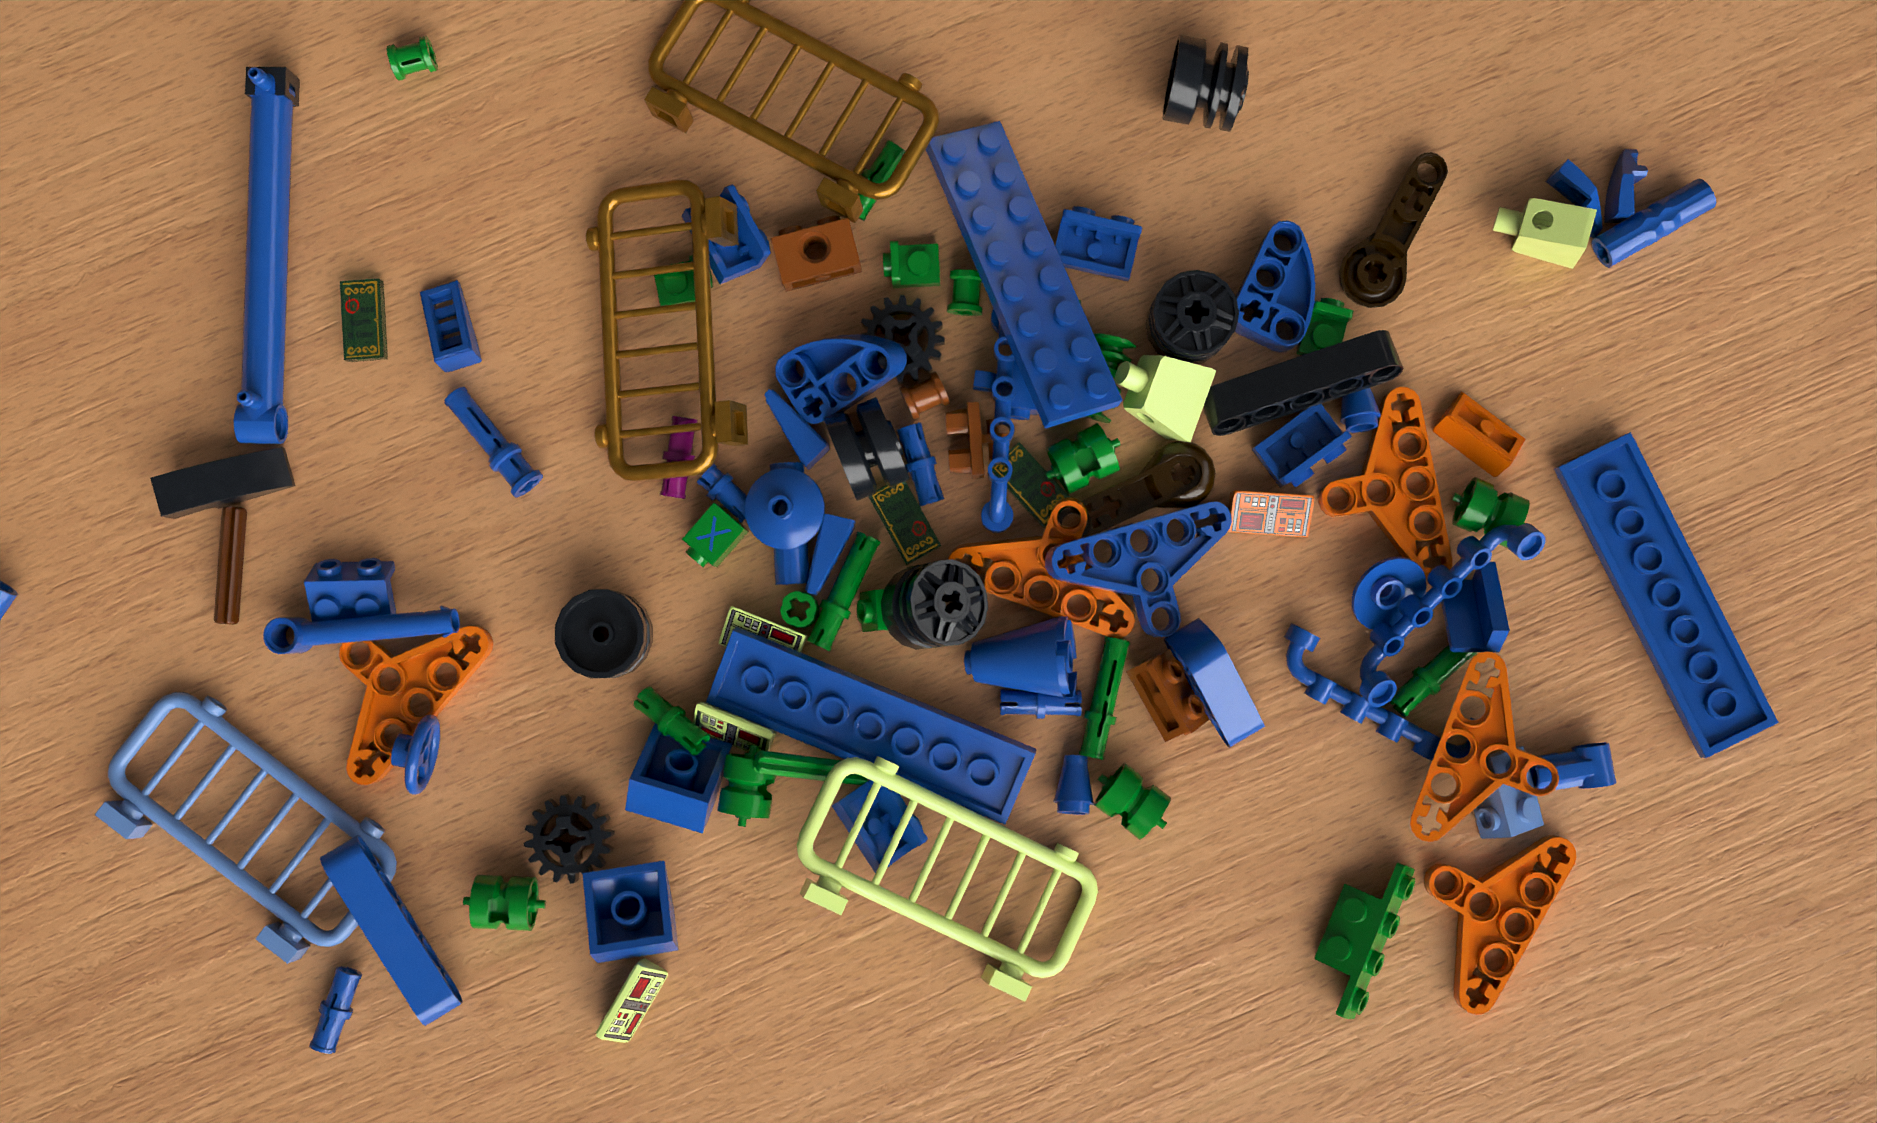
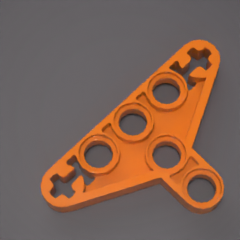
[1318,387,1453,581]
[948,497,1135,638]
[339,626,493,785]
[1410,651,1559,842]
[1424,835,1577,1015]

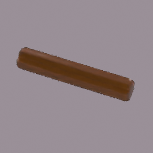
[214,506,247,625]

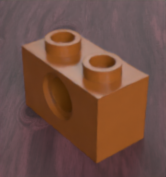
[771,215,862,292]

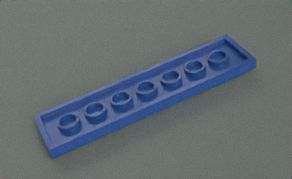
[926,121,1123,429]
[1554,432,1779,758]
[706,626,1036,825]

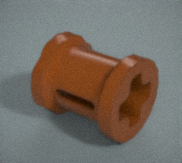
[899,371,950,420]

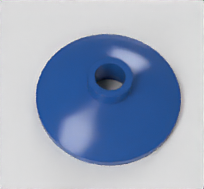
[745,468,825,549]
[1352,557,1427,630]

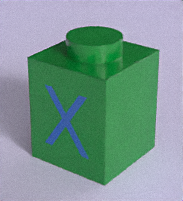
[682,503,749,568]

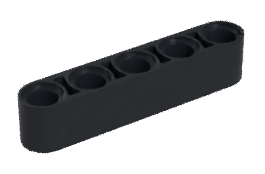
[1203,330,1404,436]

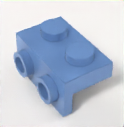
[1473,746,1544,839]

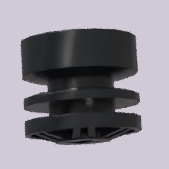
[1162,35,1249,132]
[1146,270,1239,364]
[881,559,988,650]

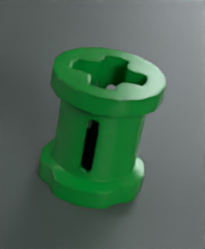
[386,36,438,81]
[947,269,983,316]
[780,591,819,628]

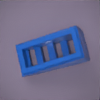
[420,280,482,372]
[764,389,830,470]
[806,514,856,596]

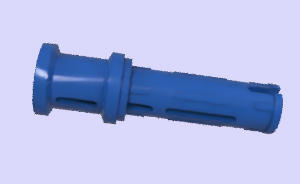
[444,387,543,498]

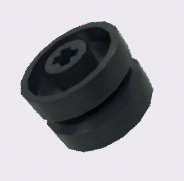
[823,397,910,501]
[555,589,653,678]

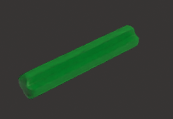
[753,750,868,785]

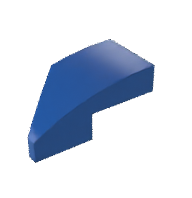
[1604,149,1648,223]
[1545,159,1603,239]

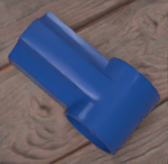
[1530,742,1616,790]

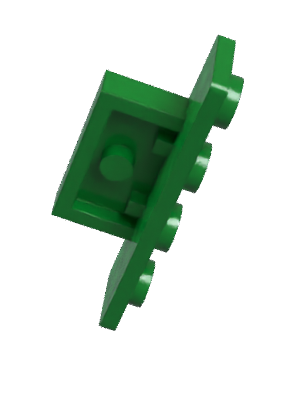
[1314,862,1415,1019]

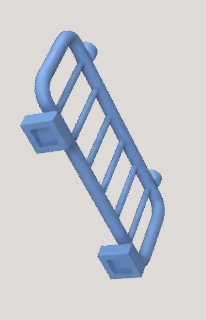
[95,692,397,964]

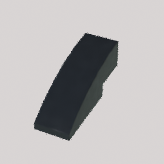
[150,447,295,519]

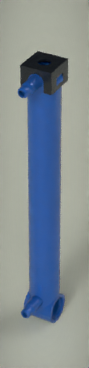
[234,67,300,444]

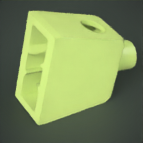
[1493,198,1597,269]
[1115,355,1216,442]

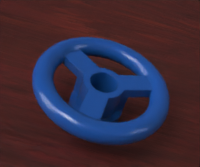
[391,714,441,795]

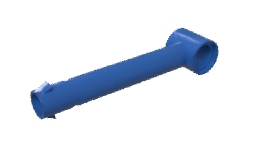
[263,606,460,654]

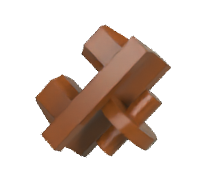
[945,402,1011,479]

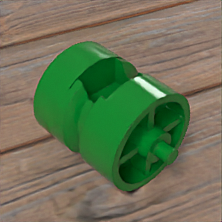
[1045,423,1121,495]
[1451,477,1530,548]
[717,745,776,827]
[1093,763,1171,840]
[463,875,546,931]

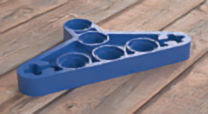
[1045,502,1232,637]

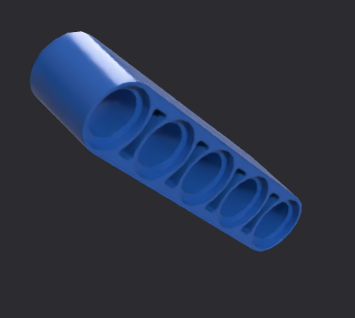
[320,835,463,1026]

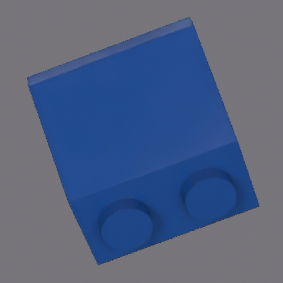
[625,723,732,834]
[582,861,679,963]

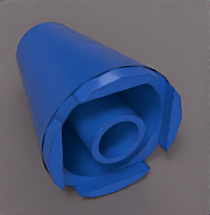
[964,616,1077,698]

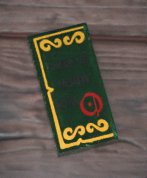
[340,279,388,362]
[992,442,1070,528]
[868,481,942,565]

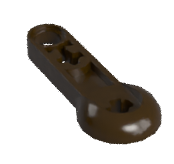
[1339,152,1448,308]
[1058,441,1216,538]

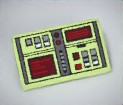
[718,606,808,652]
[693,701,777,752]
[596,958,668,1043]

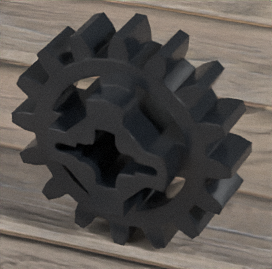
[860,295,945,384]
[524,794,615,884]

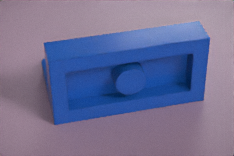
[1441,562,1510,652]

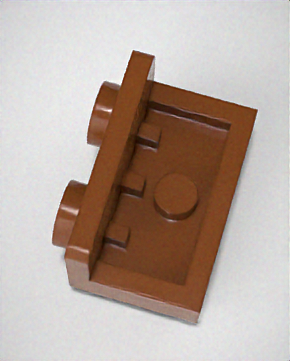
[1126,649,1209,742]

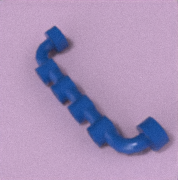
[981,309,1017,533]
[1360,523,1546,707]
[1284,623,1475,761]

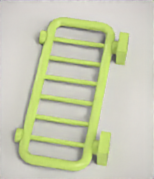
[796,756,1098,1002]

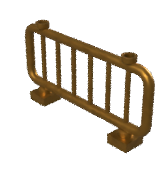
[644,0,939,223]
[586,179,748,481]

